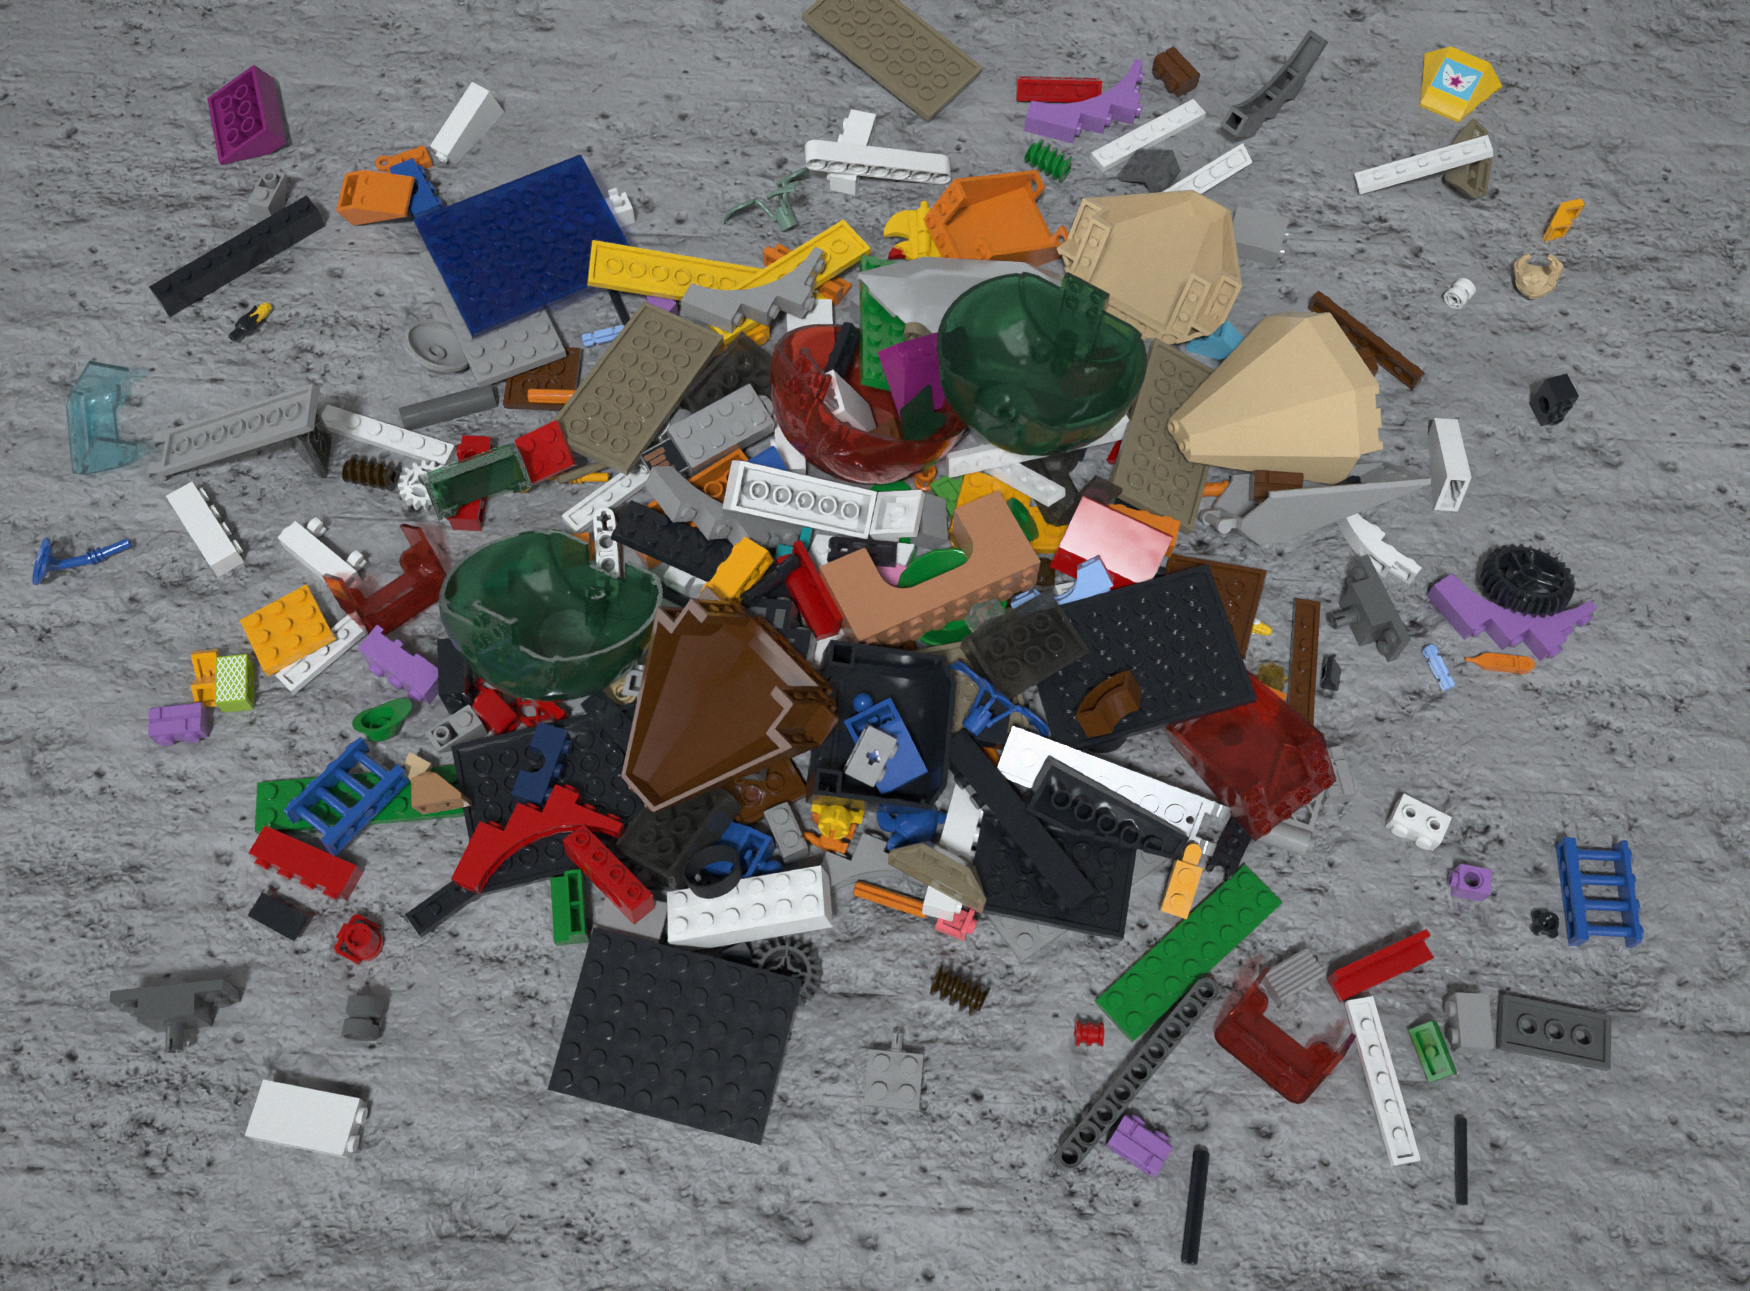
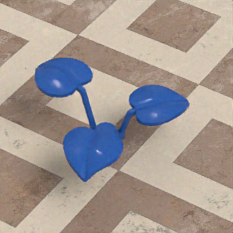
[948,661,1049,738]

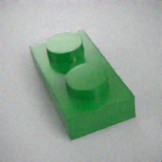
[1409,1020,1458,1083]

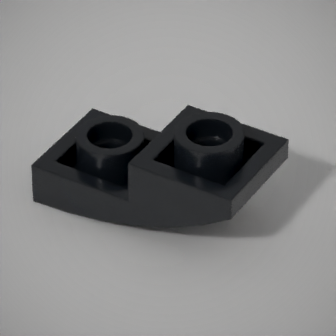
[247,892,309,942]

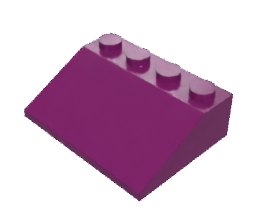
[207,65,286,165]
[878,325,969,421]

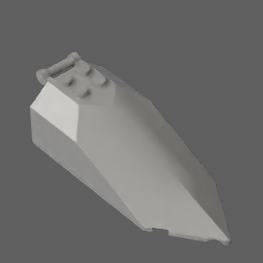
[856,257,1109,381]

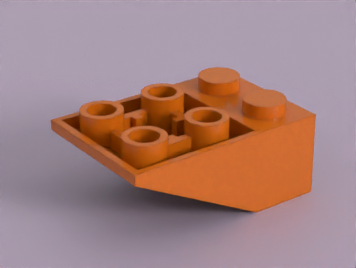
[336,170,415,226]

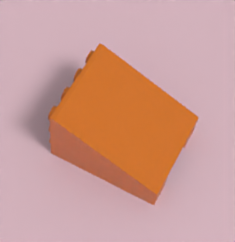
[923,170,1069,266]

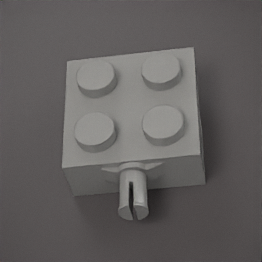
[864,1033,924,1112]

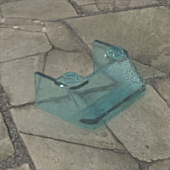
[66,360,137,475]

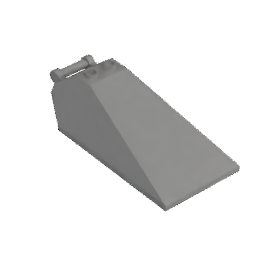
[1199,461,1431,548]

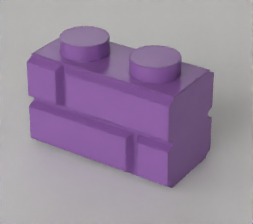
[148,702,209,746]
[1105,1114,1173,1178]

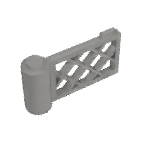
[1254,744,1338,856]

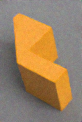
[1543,198,1585,242]
[190,649,220,707]

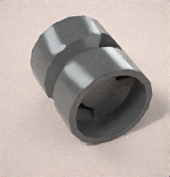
[341,995,384,1041]

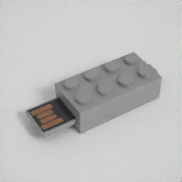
[640,384,775,477]

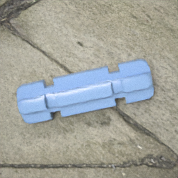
[582,325,624,347]
[1422,644,1456,691]

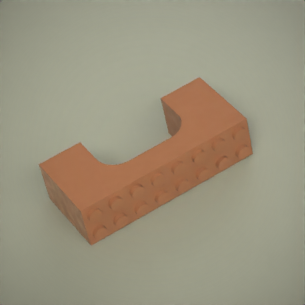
[820,490,1040,649]

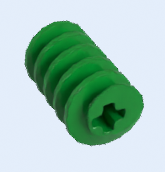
[1024,139,1072,183]

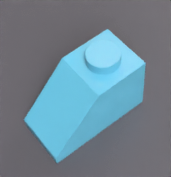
[1186,321,1243,360]

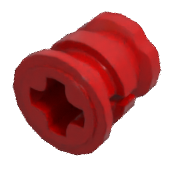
[1074,1019,1104,1047]

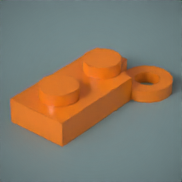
[375,145,433,174]

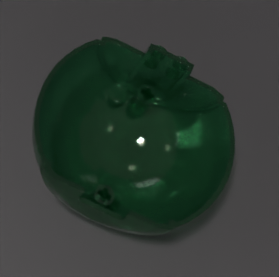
[936,271,1147,456]
[439,529,663,702]

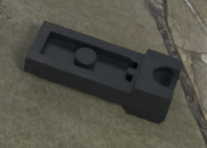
[1206,809,1260,882]

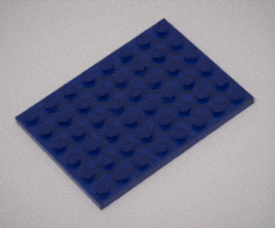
[413,154,629,339]

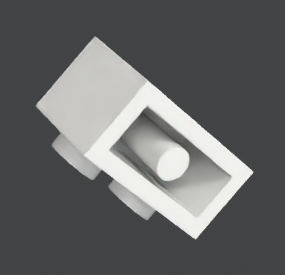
[1385,794,1452,851]

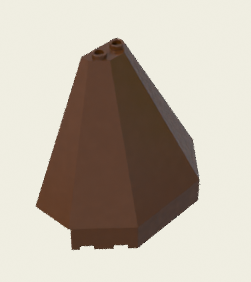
[621,586,839,812]

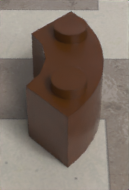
[1076,670,1142,737]

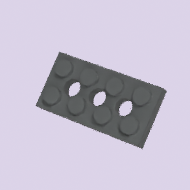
[1497,994,1612,1071]

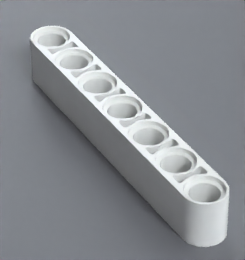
[805,140,951,184]

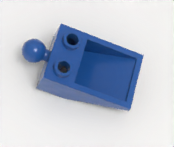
[844,693,928,796]
[683,815,784,879]

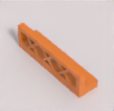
[763,243,852,306]

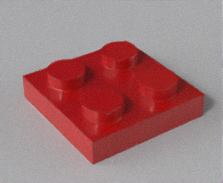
[514,420,577,485]

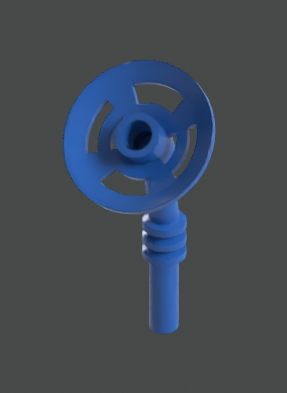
[32,537,132,585]

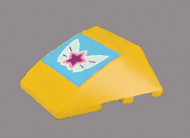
[1419,46,1502,123]

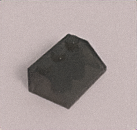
[290,409,332,478]

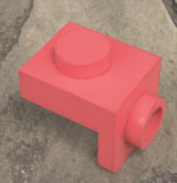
[935,908,978,941]

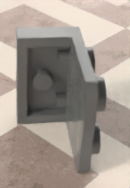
[1117,149,1181,193]

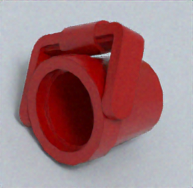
[333,914,384,965]

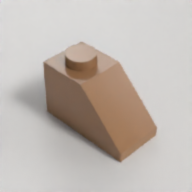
[411,772,472,814]

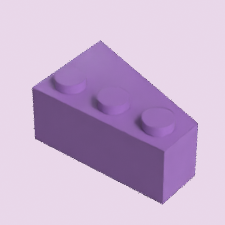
[358,625,439,705]

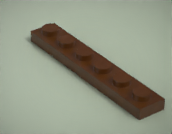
[1308,290,1425,391]
[1285,598,1321,740]

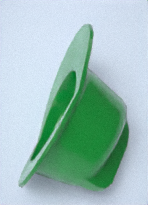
[352,698,412,742]

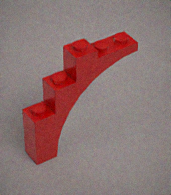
[451,784,625,894]

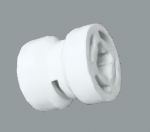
[1444,278,1476,310]

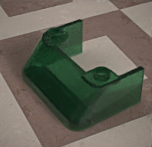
[422,443,533,521]

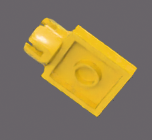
[811,804,864,840]

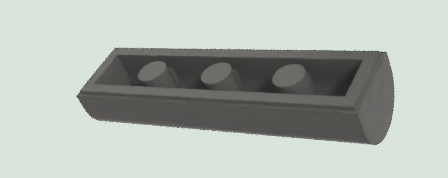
[399,384,497,431]

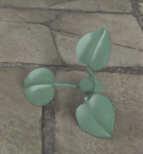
[723,167,810,231]

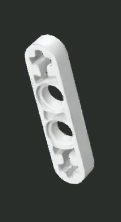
[593,507,622,601]

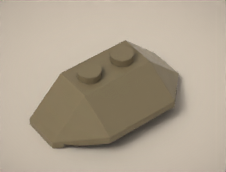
[1445,118,1492,198]
[888,841,986,914]

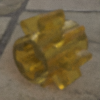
[1255,662,1289,692]

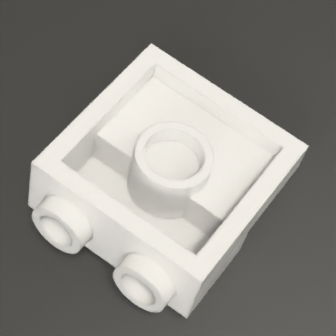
[869,490,925,543]

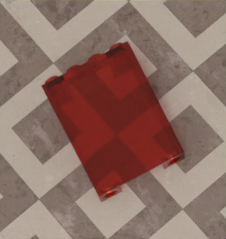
[1164,670,1336,841]

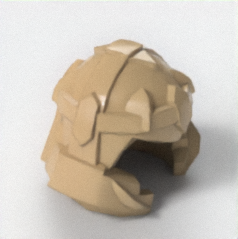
[1513,253,1564,299]

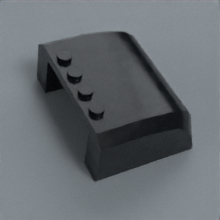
[806,640,956,814]

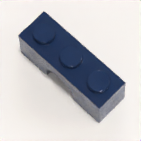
[511,722,573,809]

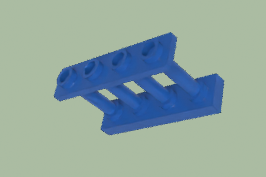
[284,737,410,857]
[1555,837,1644,948]

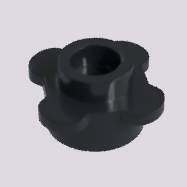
[1531,910,1559,939]

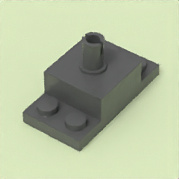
[1329,554,1411,662]
[110,979,241,1053]

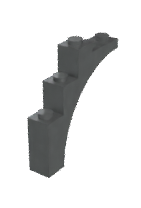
[1220,30,1328,137]

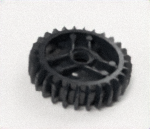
[1480,544,1576,618]

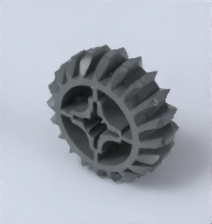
[751,939,821,1008]

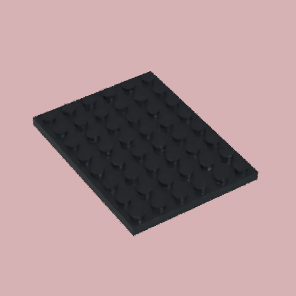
[1016,564,1257,751]
[451,702,687,896]
[547,927,803,1145]

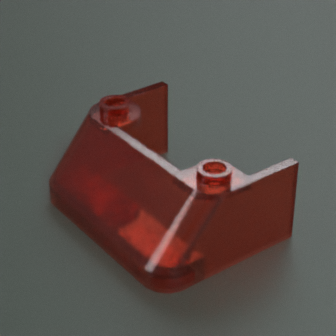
[322,523,451,636]
[1214,965,1356,1104]

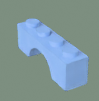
[1011,554,1113,617]

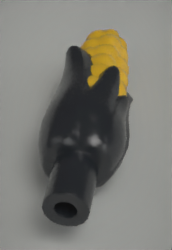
[228,302,272,342]

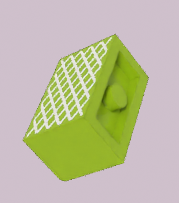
[215,654,255,713]

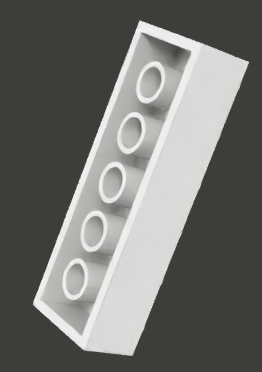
[722,461,877,539]
[667,865,833,951]

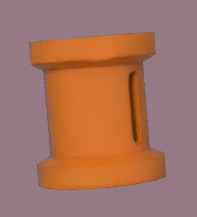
[914,462,936,492]

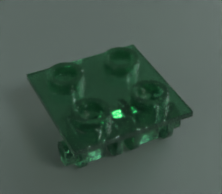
[900,384,946,450]

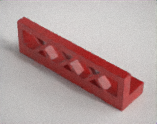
[1016,76,1102,102]
[775,540,843,641]
[473,656,568,728]
[1326,929,1434,1003]

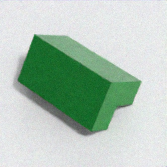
[550,869,589,946]

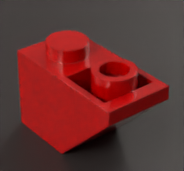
[472,688,521,736]

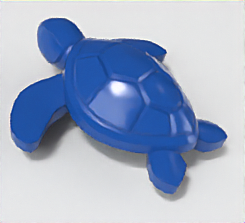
[876,806,947,851]

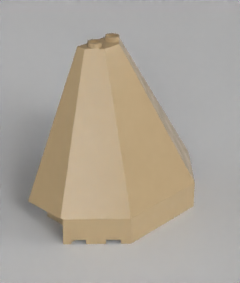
[1057,190,1242,345]
[1166,311,1383,485]

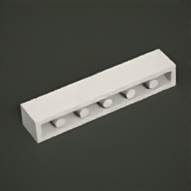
[922,784,983,922]

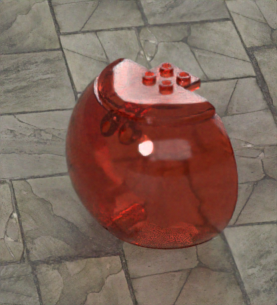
[770,324,970,485]

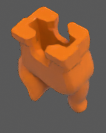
[802,813,857,855]

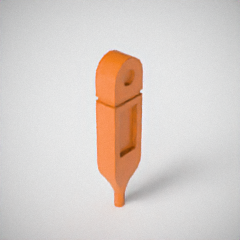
[1465,653,1535,674]

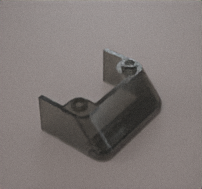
[1021,417,1123,527]

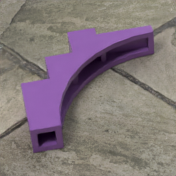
[1024,59,1145,144]
[1427,573,1597,661]

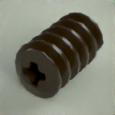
[342,454,397,492]
[930,964,991,1016]

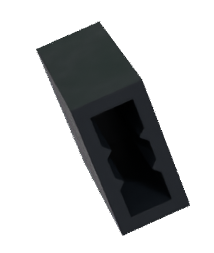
[437,637,475,714]

